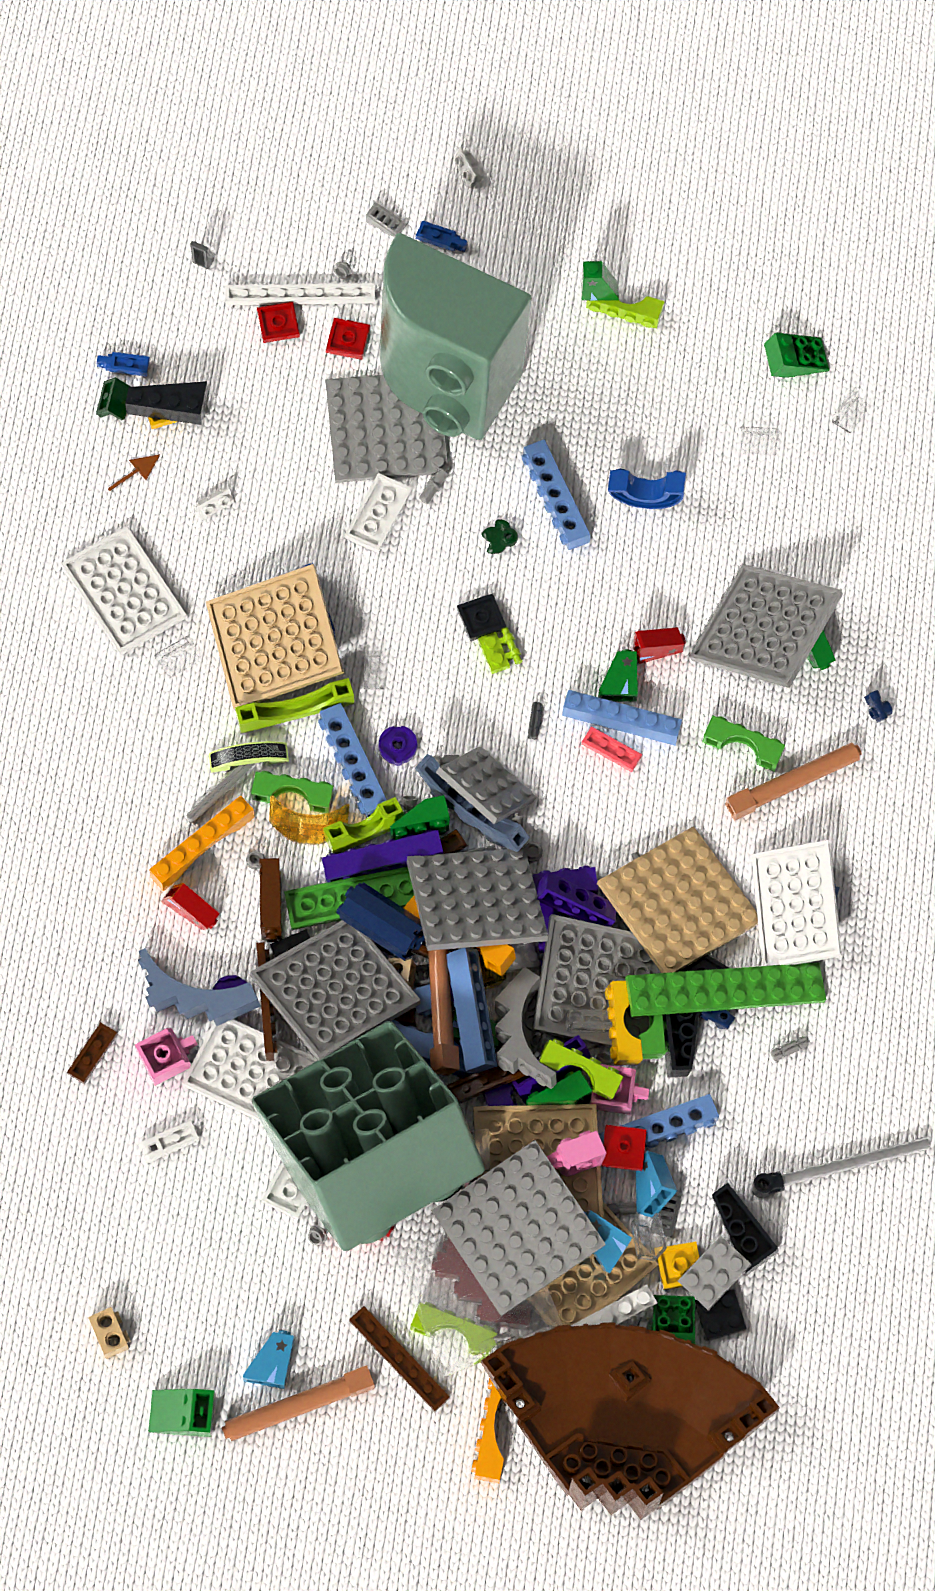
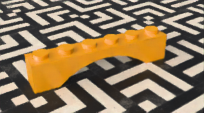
[149,795,255,892]
[404,895,516,976]
[471,1378,504,1484]

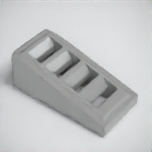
[366,202,407,237]

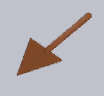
[108,454,160,491]

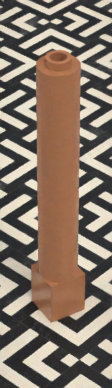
[725,742,862,821]
[428,949,460,1076]
[222,1365,375,1442]

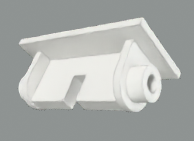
[453,147,483,188]
[193,487,234,521]

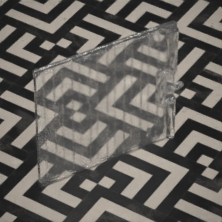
[393,1232,563,1378]

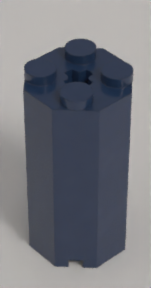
[336,882,425,961]

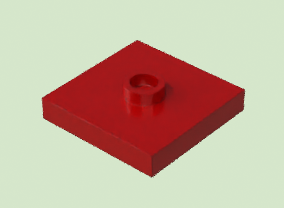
[257,302,300,343]
[326,317,371,360]
[601,1125,647,1171]

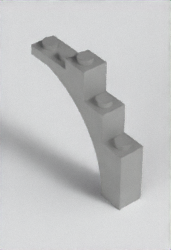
[494,967,556,1089]

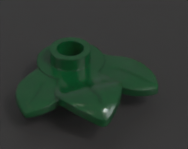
[481,519,518,554]

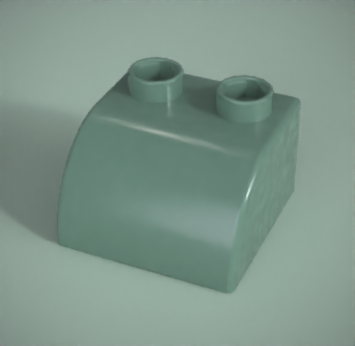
[380,233,532,440]
[251,1021,485,1251]

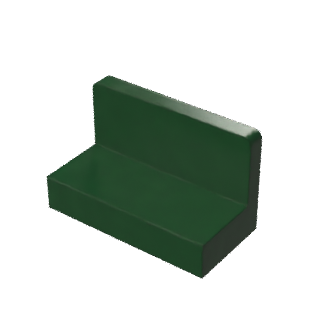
[96,377,131,421]

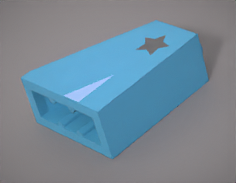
[636,1150,677,1218]
[584,1210,632,1273]
[243,1330,295,1389]

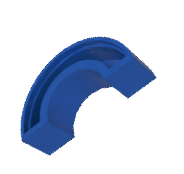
[608,468,686,509]

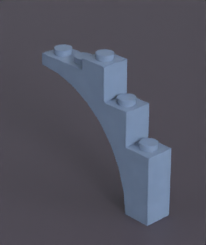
[415,754,530,852]
[138,948,261,1026]

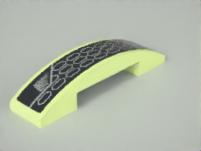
[209,741,289,773]

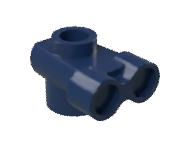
[864,690,893,723]
[700,1010,736,1030]

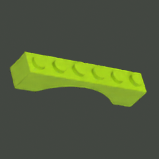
[235,678,354,734]

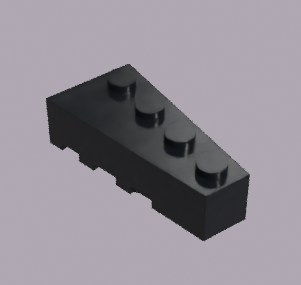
[125,381,208,425]
[662,1012,700,1078]
[711,1182,779,1277]

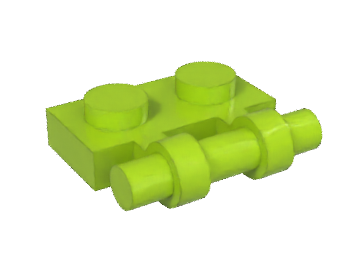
[478,627,523,674]

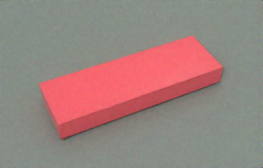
[581,726,642,772]

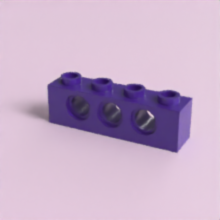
[537,872,616,927]

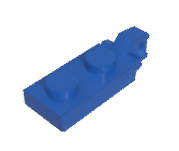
[415,221,468,252]
[96,352,150,377]

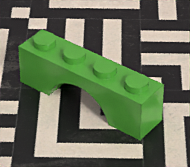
[702,715,785,772]
[251,771,334,814]
[637,1015,668,1059]

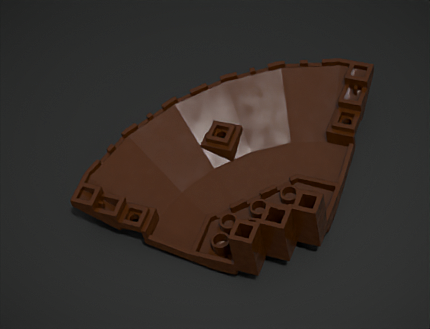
[481,1322,780,1520]

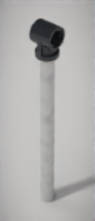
[751,1137,930,1198]

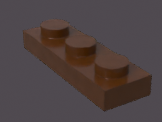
[67,1022,118,1085]

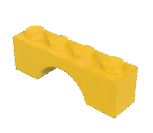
[605,981,643,1065]

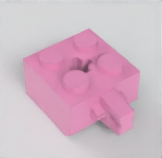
[135,1027,197,1086]
[590,1064,649,1115]
[547,1131,606,1177]

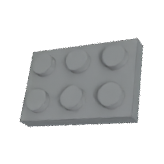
[678,1235,751,1311]

